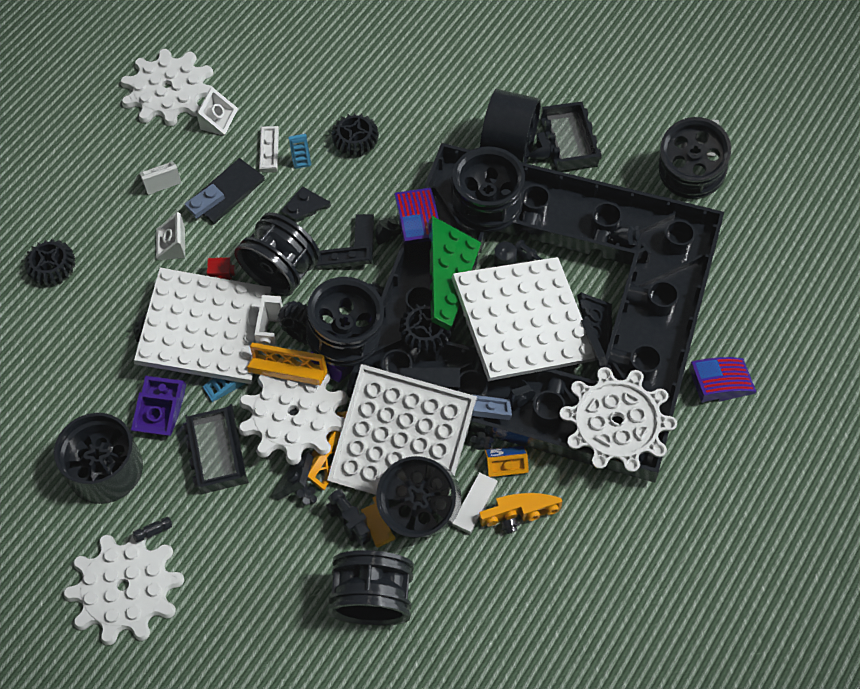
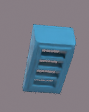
[288,134,311,169]
[203,378,246,402]

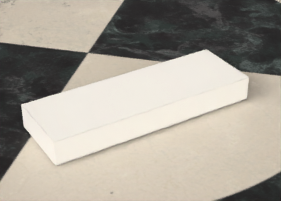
[259,126,279,172]
[452,472,498,534]

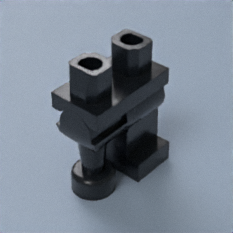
[326,489,371,546]

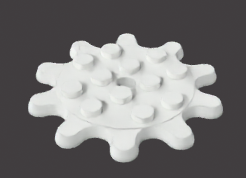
[121,49,214,126]
[560,367,677,472]
[239,373,348,465]
[64,535,184,646]

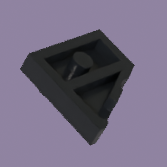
[281,186,331,223]
[272,452,314,500]

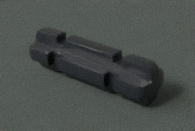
[132,517,172,542]

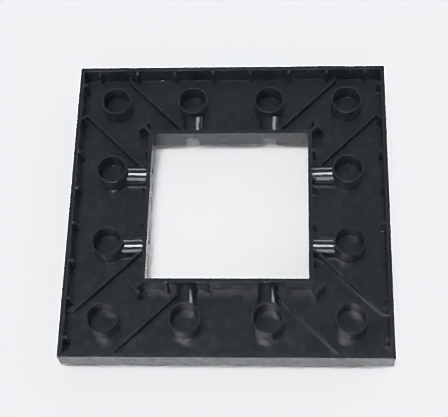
[346,143,724,483]

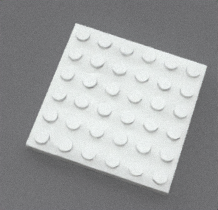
[451,257,595,381]
[134,268,271,384]
[327,364,477,513]

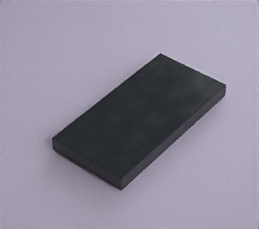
[195,158,265,224]

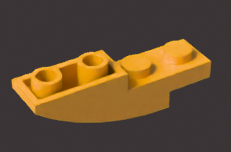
[479,493,562,527]

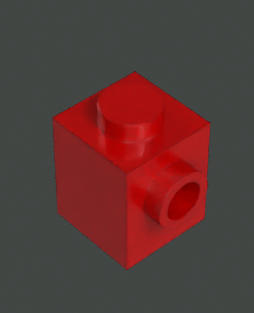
[207,257,236,280]

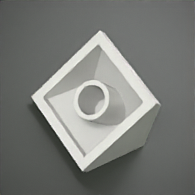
[197,87,238,135]
[139,161,182,195]
[156,212,185,260]

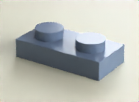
[184,184,225,219]
[472,395,512,420]

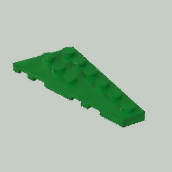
[429,216,481,330]

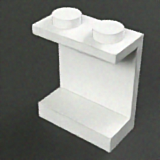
[254,295,283,355]

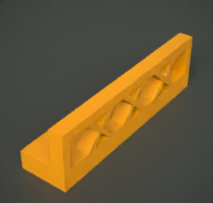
[247,342,328,386]
[307,411,347,490]

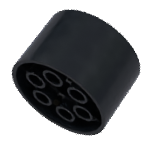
[480,89,541,163]
[54,413,143,504]
[376,456,461,537]

